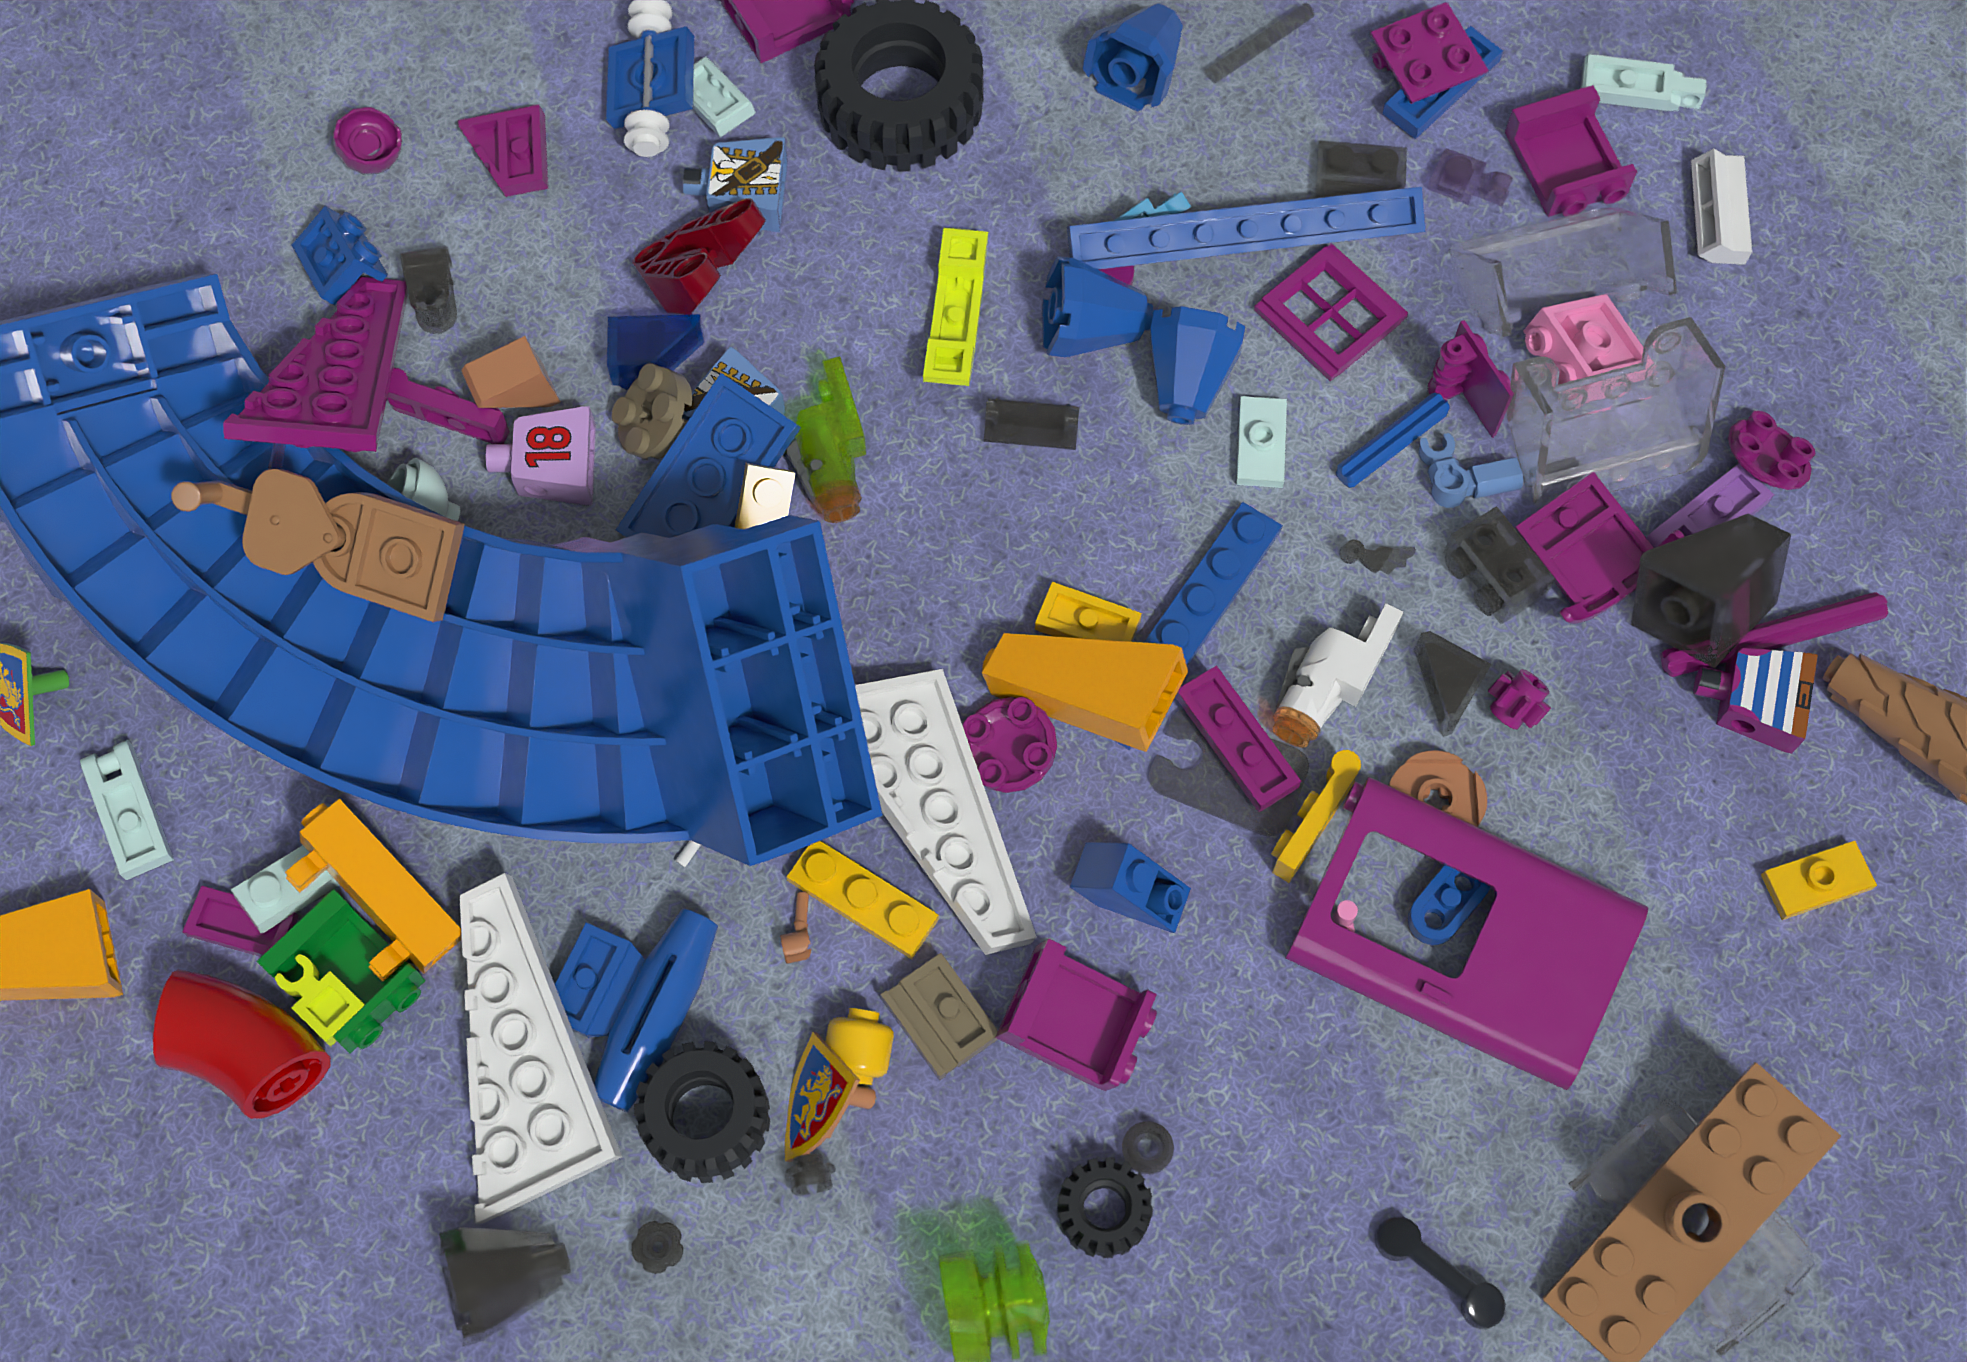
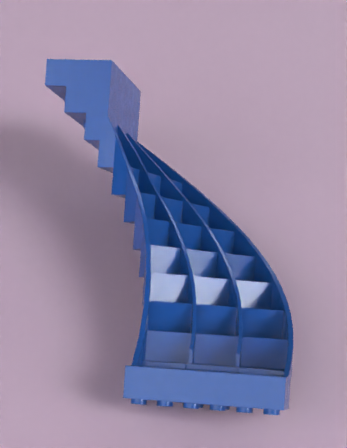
[0,273,883,866]

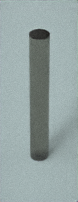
[1205,3,1314,84]

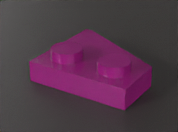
[458,105,548,197]

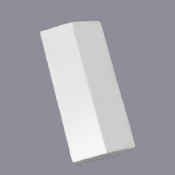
[1691,149,1752,264]

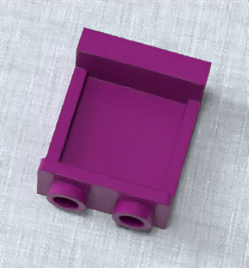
[720,0,854,64]
[1504,85,1637,217]
[995,938,1157,1091]

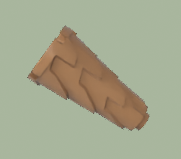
[1822,653,1967,805]

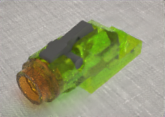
[787,356,866,523]

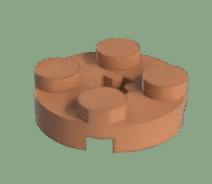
[1388,750,1487,827]

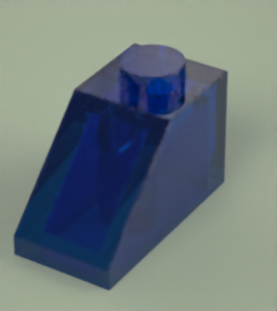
[607,314,704,390]

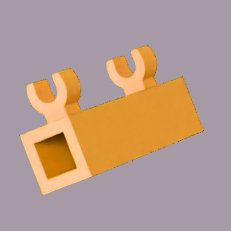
[285,799,462,982]

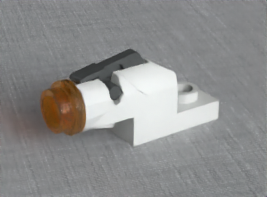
[1272,604,1403,748]

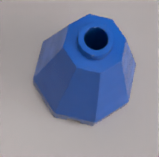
[1083,3,1183,112]
[1042,256,1154,357]
[1150,306,1245,425]

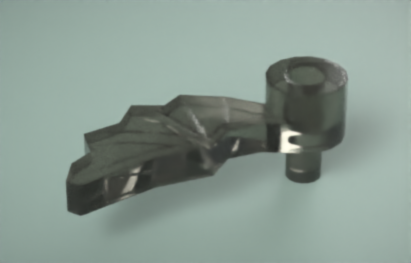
[1339,539,1416,574]

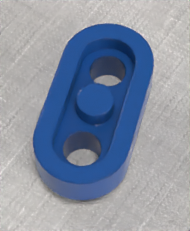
[1408,865,1490,945]

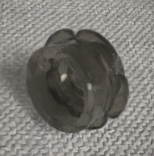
[784,1154,836,1196]
[631,1221,684,1274]

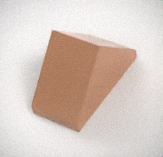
[461,336,560,408]

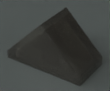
[1414,631,1491,737]

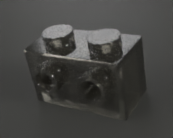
[1444,506,1555,624]

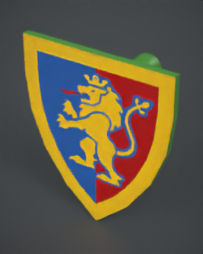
[0,643,69,746]

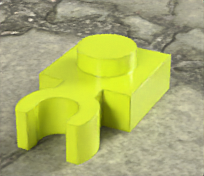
[275,954,364,1047]

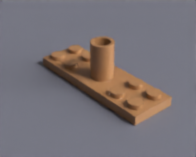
[1542,1062,1841,1362]

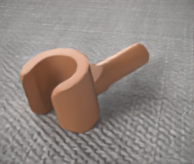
[780,892,811,963]

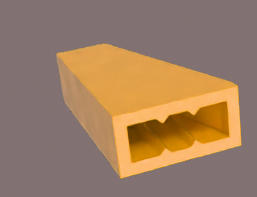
[982,633,1188,752]
[0,889,123,1001]

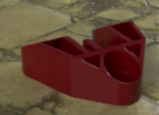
[633,198,766,315]

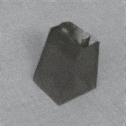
[1631,513,1791,668]

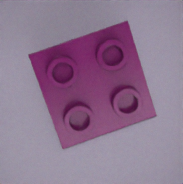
[1370,2,1489,104]
[1427,320,1514,438]

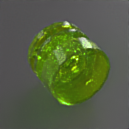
[938,1240,1050,1362]

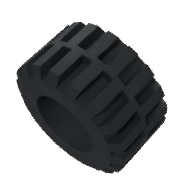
[634,1041,771,1183]

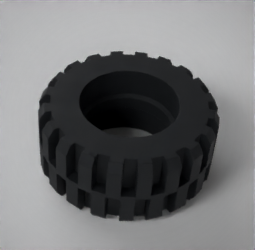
[814,0,984,172]

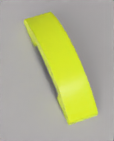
[923,228,988,386]

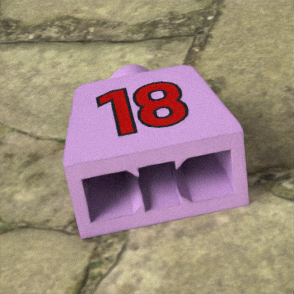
[486,406,596,505]

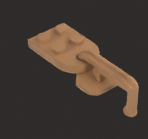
[171,469,465,622]

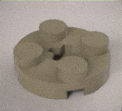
[611,363,692,460]

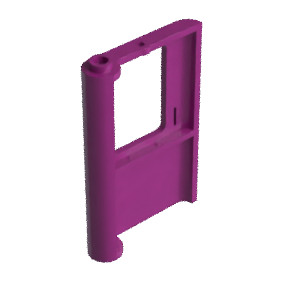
[1285,776,1648,1090]

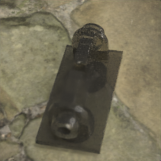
[983,397,1080,450]

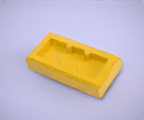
[1761,841,1877,920]

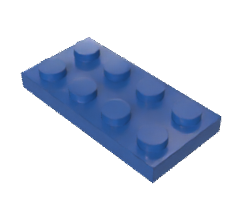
[615,373,801,538]

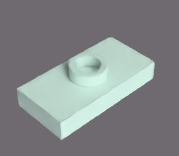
[693,57,756,137]
[1236,396,1287,488]

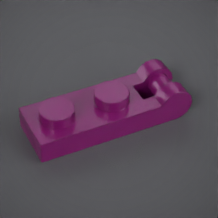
[387,368,510,444]

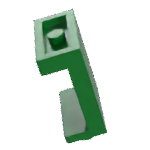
[256,889,425,1054]

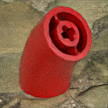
[153,969,331,1119]

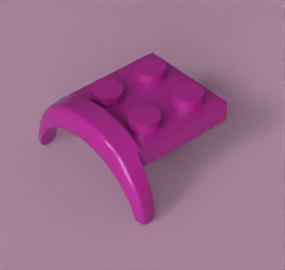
[1515,472,1685,624]

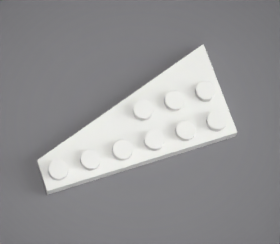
[460,873,622,1224]

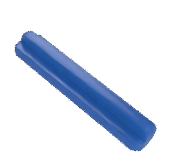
[1335,393,1450,488]

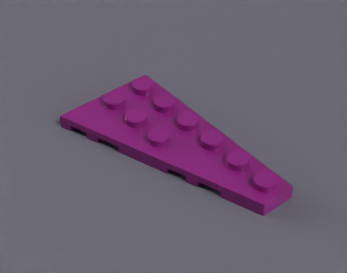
[223,277,408,452]

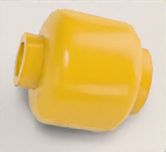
[825,1008,894,1085]

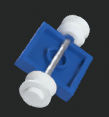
[606,0,695,157]

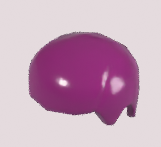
[333,107,402,175]

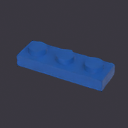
[1382,26,1503,139]

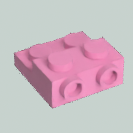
[1523,294,1655,403]

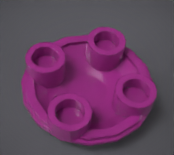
[1728,410,1816,490]
[963,697,1058,793]

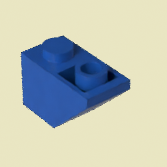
[1070,842,1191,933]

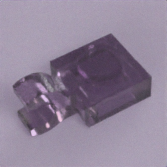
[1428,148,1513,207]

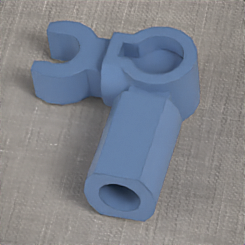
[1418,433,1523,508]

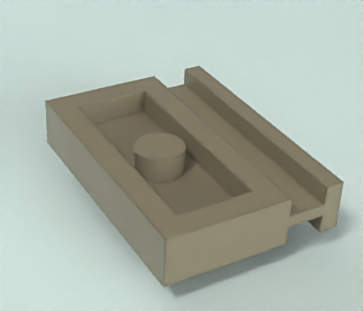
[880,953,998,1081]

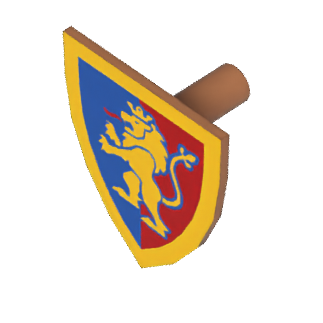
[785,1032,876,1162]

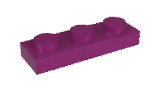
[1175,665,1301,813]

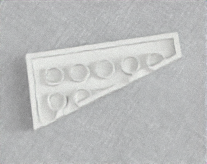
[855,669,1037,955]

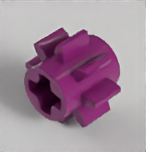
[1488,669,1551,730]

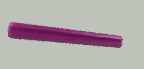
[1660,592,1889,677]

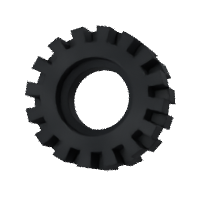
[1057,1157,1153,1259]

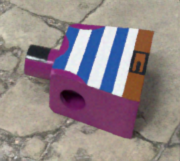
[1693,648,1818,754]

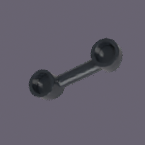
[1375,1217,1506,1330]

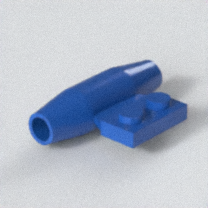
[555,909,718,1112]

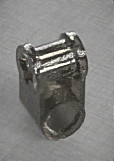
[400,245,457,334]

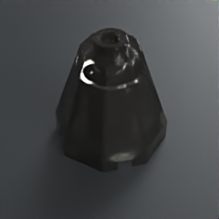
[437,1227,571,1347]

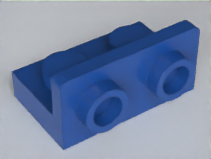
[292,206,388,305]

